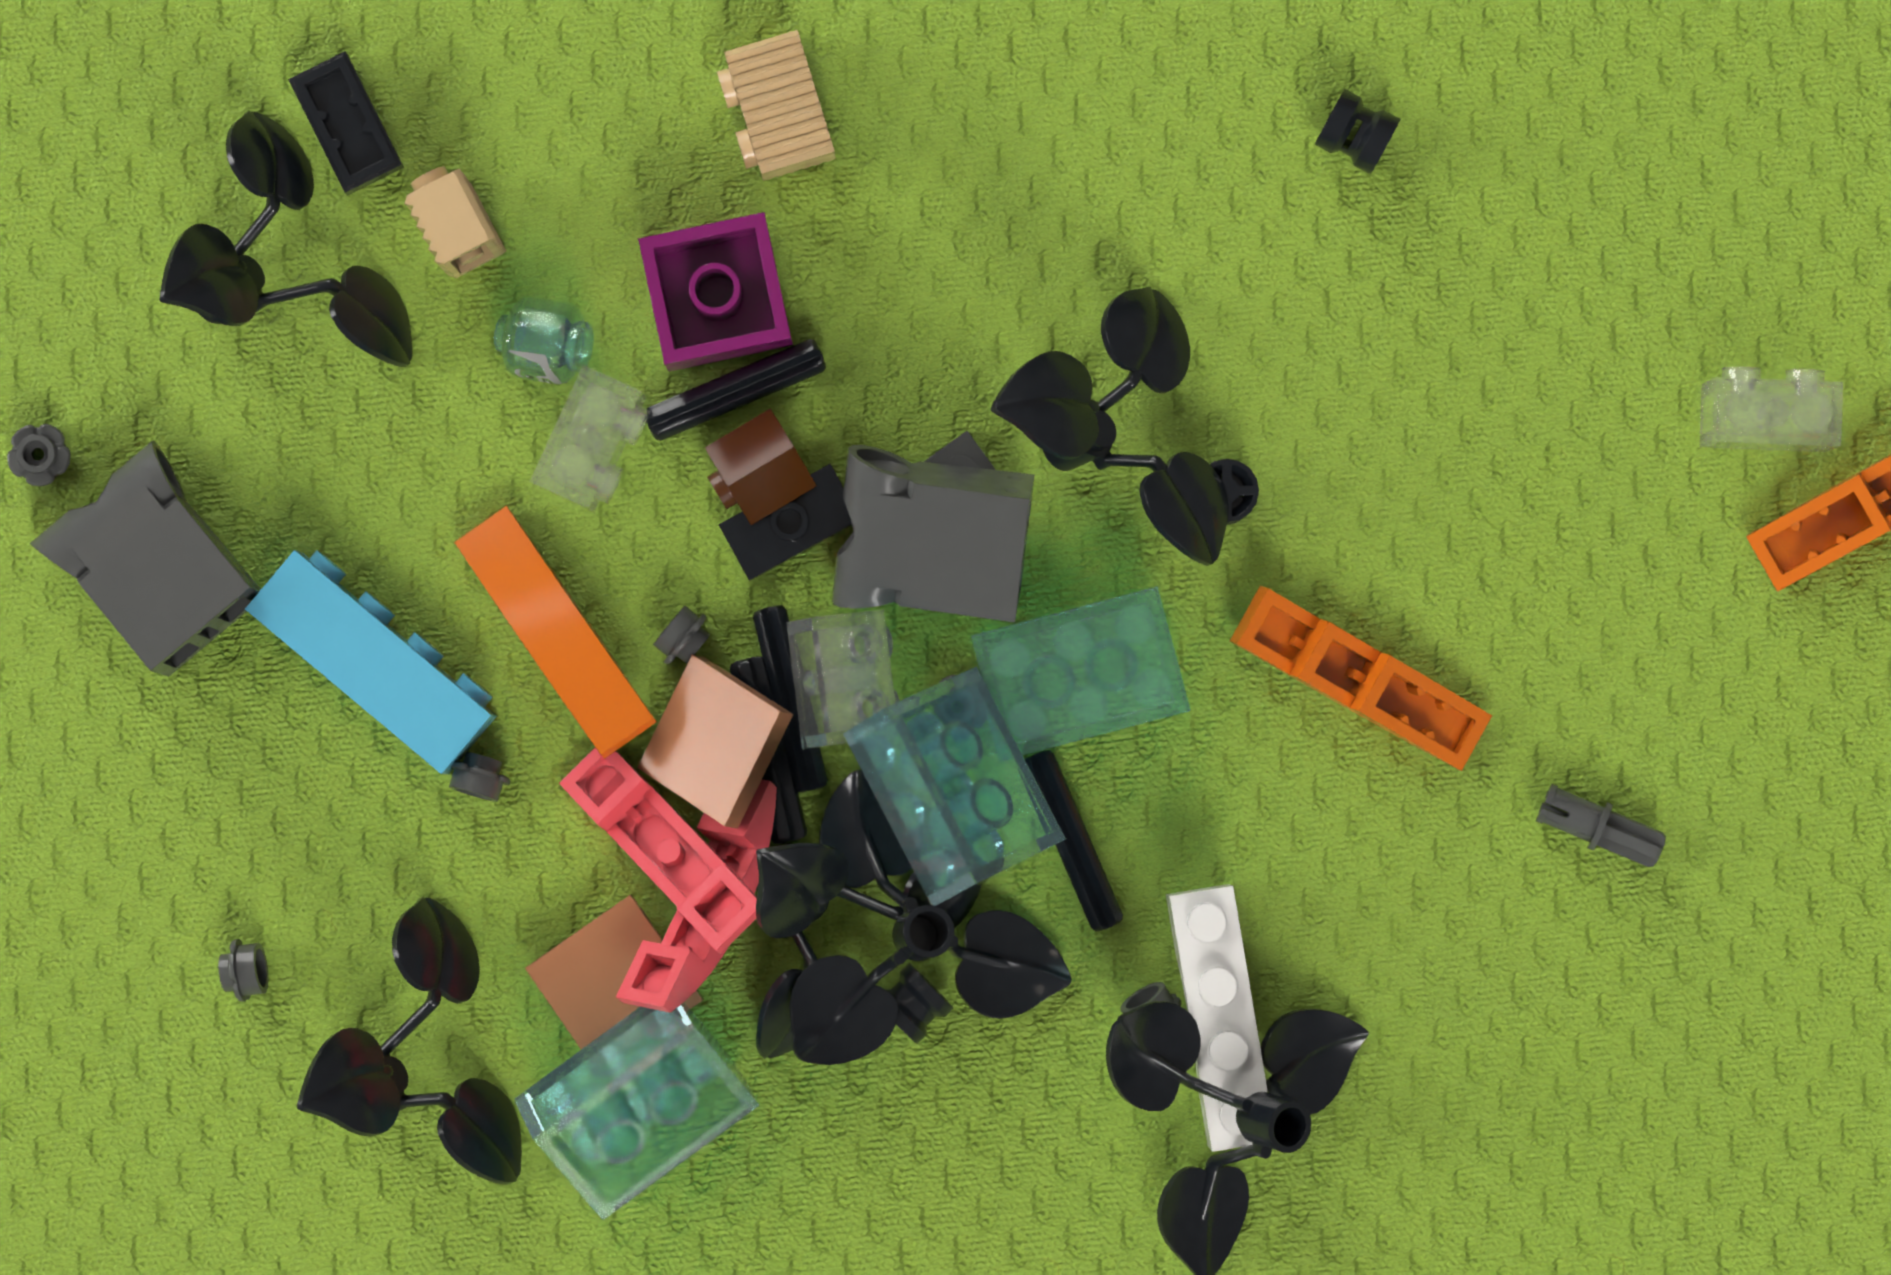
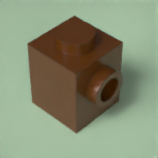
[705,408,817,525]

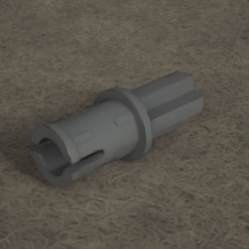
[1536,784,1666,867]

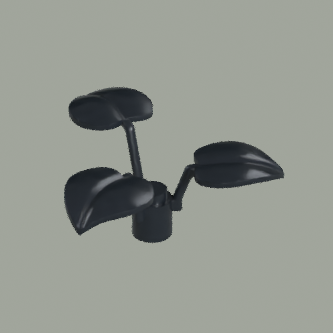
[159,110,413,367]
[991,287,1229,566]
[789,770,1072,1065]
[756,843,985,1059]
[297,896,522,1184]
[1106,1001,1369,1275]

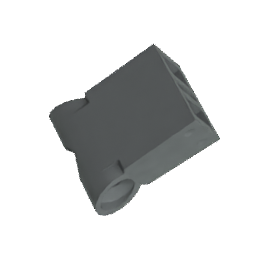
[30,440,261,677]
[832,445,1035,622]

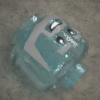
[494,297,594,384]

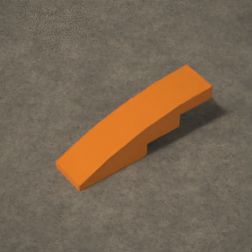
[1746,454,1891,592]
[454,506,657,759]
[1230,586,1493,771]

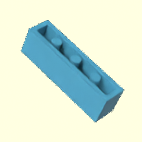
[245,550,497,774]

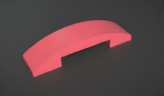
[559,747,757,954]
[616,780,777,1013]

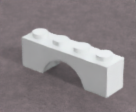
[1166,884,1268,1152]

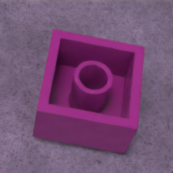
[638,212,793,372]

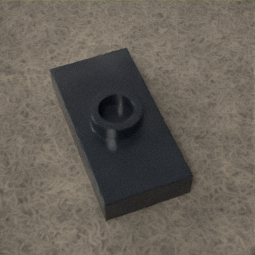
[288,51,404,196]
[719,464,852,581]

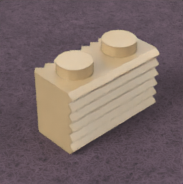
[717,30,836,181]
[404,166,506,278]

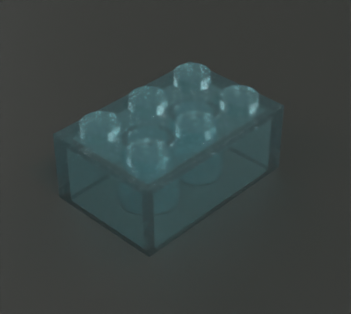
[970,586,1191,761]
[843,667,1066,906]
[514,1002,759,1220]

